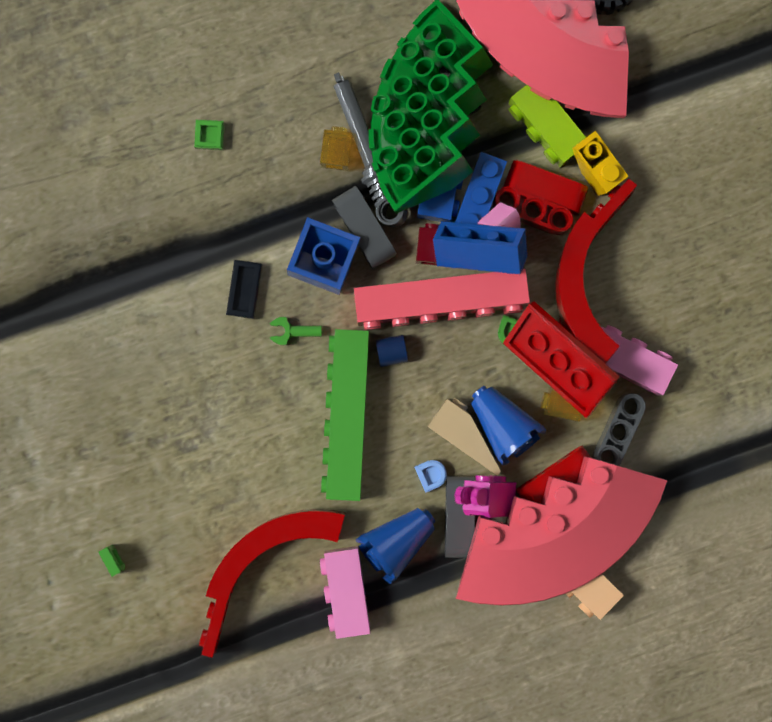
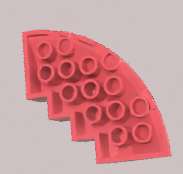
[456,0,629,118]
[456,457,667,606]

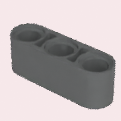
[332,186,397,269]
[592,394,646,466]
[445,476,475,558]

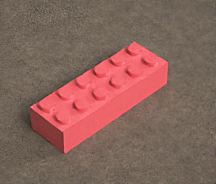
[354,268,530,330]

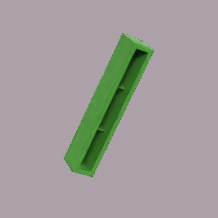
[321,329,369,501]

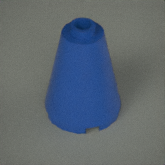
[471,386,546,466]
[356,508,435,584]

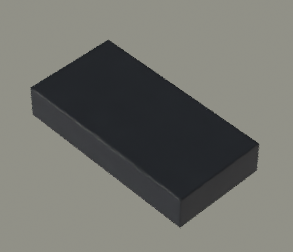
[226,260,263,319]

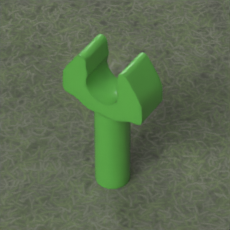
[270,317,322,345]

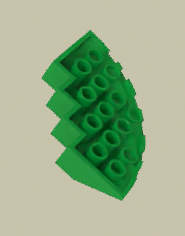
[369,0,493,214]

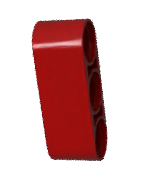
[503,160,588,215]
[493,186,573,236]
[516,445,591,503]

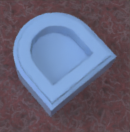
[414,460,447,493]

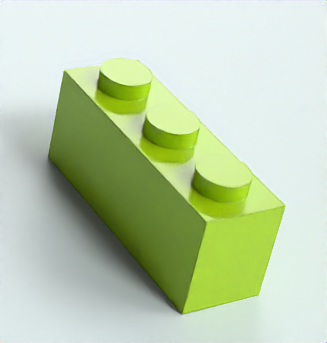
[508,85,586,168]

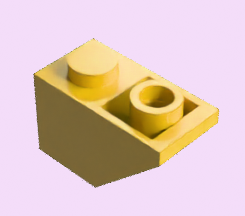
[572,131,628,196]

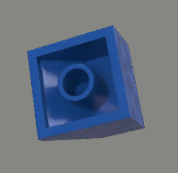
[287,217,360,295]

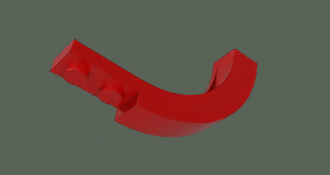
[555,178,637,364]
[199,509,345,658]

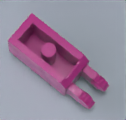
[454,475,516,518]

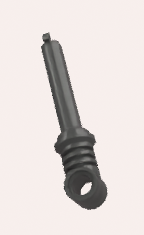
[334,72,408,228]

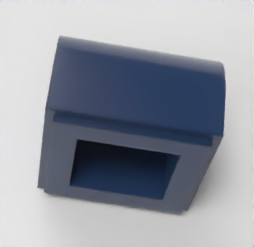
[376,335,408,367]

